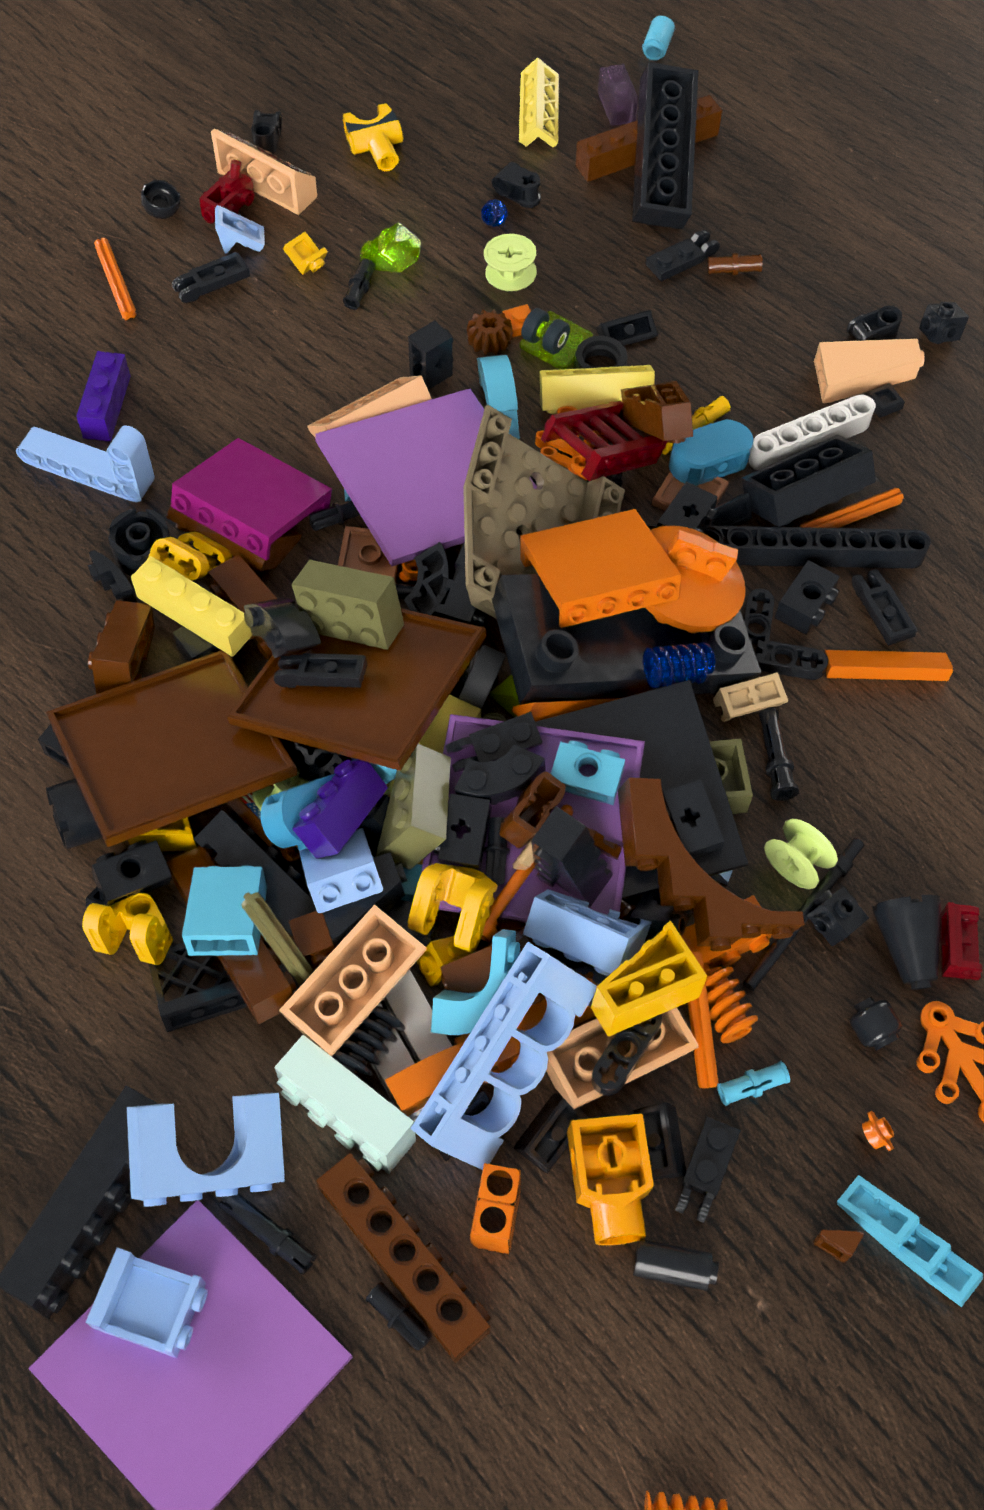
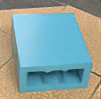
[182,865,267,956]

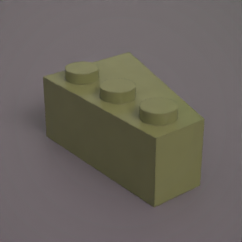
[376,744,451,870]

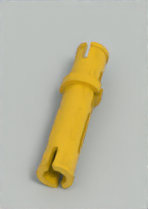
[662,396,731,455]

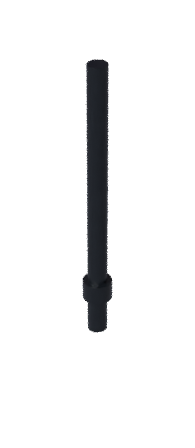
[743,838,864,991]

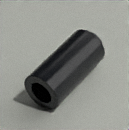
[633,1238,719,1291]

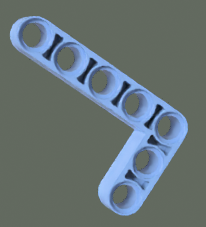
[16,426,155,502]

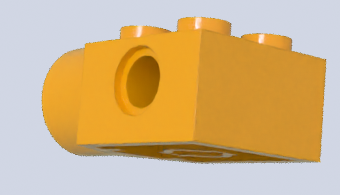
[567,1114,654,1245]

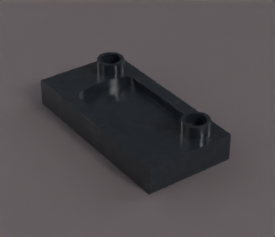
[491,574,761,705]

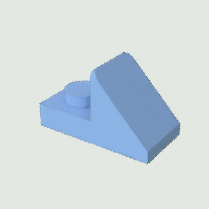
[215,205,265,254]

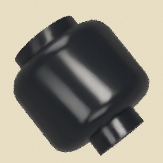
[850,997,902,1051]

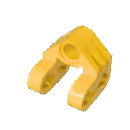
[148,531,232,581]
[408,863,498,952]
[83,893,173,965]

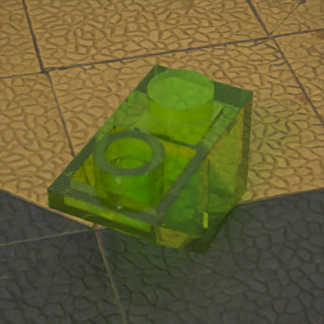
[360,222,421,272]

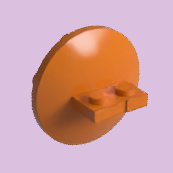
[645,526,745,633]

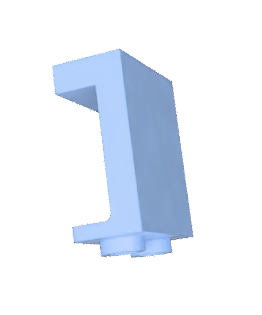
[299,828,383,913]
[86,1248,208,1358]

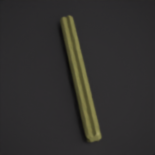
[241,892,314,986]

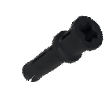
[759,708,799,801]

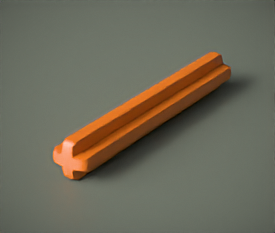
[94,237,136,320]
[800,488,904,528]
[688,950,718,1089]

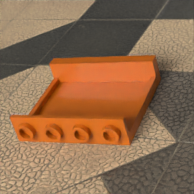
[520,509,681,628]

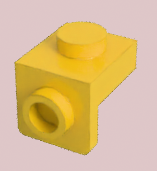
[283,232,328,275]
[417,936,468,986]

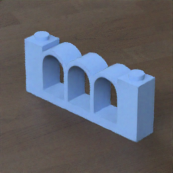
[410,942,597,1170]

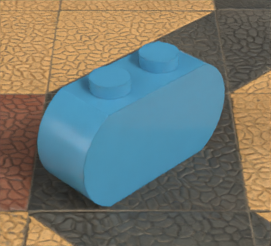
[669,419,753,486]
[261,774,335,850]

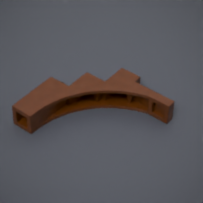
[618,778,804,951]

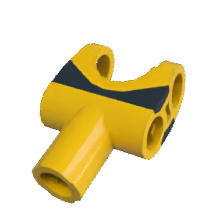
[343,103,403,172]

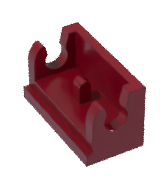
[940,902,982,980]

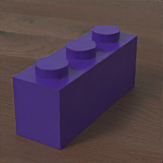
[76,351,131,441]
[292,759,388,859]

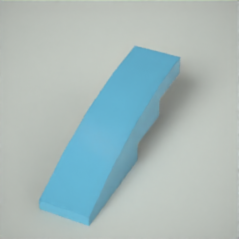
[837,1175,983,1307]

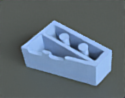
[523,889,651,976]

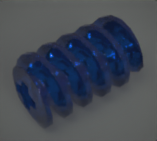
[643,642,716,688]

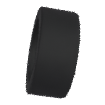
[574,336,628,369]
[459,645,506,709]

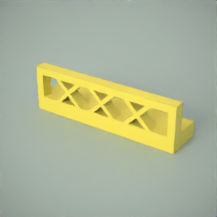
[519,57,559,147]

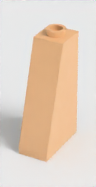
[814,339,924,403]

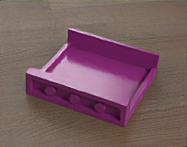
[171,438,332,561]

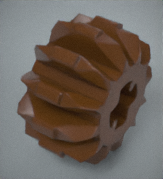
[467,309,513,356]

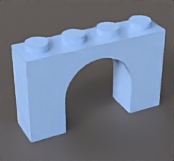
[127,1093,285,1206]

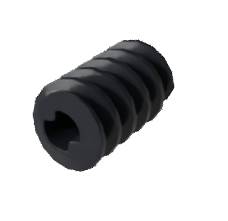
[332,1006,406,1079]

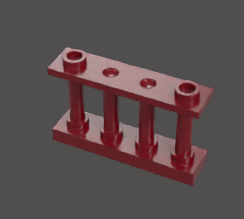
[541,400,668,481]

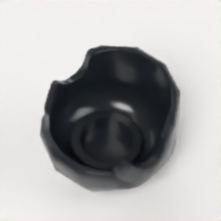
[141,180,181,219]

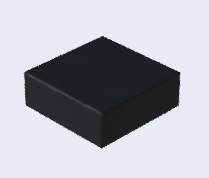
[866,383,905,418]

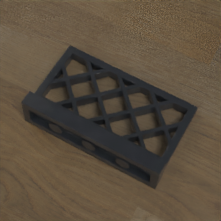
[148,942,299,1033]

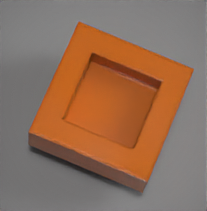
[502,304,531,337]

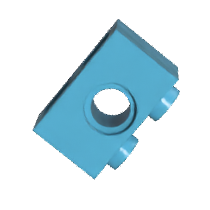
[551,741,625,805]

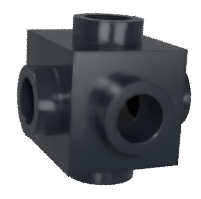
[919,301,969,344]
[807,886,869,947]

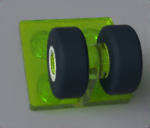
[520,308,593,370]

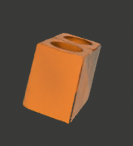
[470,1163,521,1254]

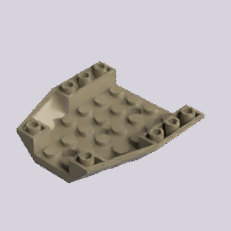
[463,405,625,619]

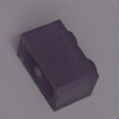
[598,64,638,126]

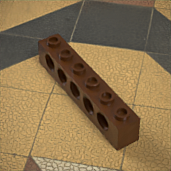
[316,1153,491,1363]

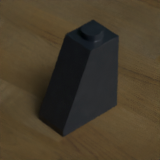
[323,852,407,947]

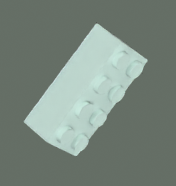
[275,1035,416,1174]

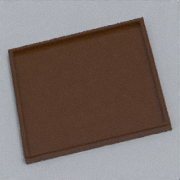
[227,608,487,771]
[46,650,298,848]

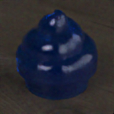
[481,199,508,227]

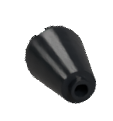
[872,895,941,990]

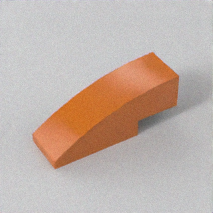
[385,1041,499,1116]

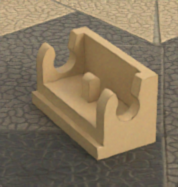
[713,672,788,722]

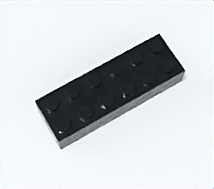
[632,62,698,229]
[0,1085,158,1319]

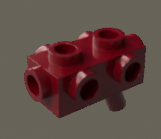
[199,160,255,224]

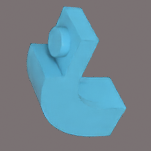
[477,355,520,439]
[431,929,520,1035]

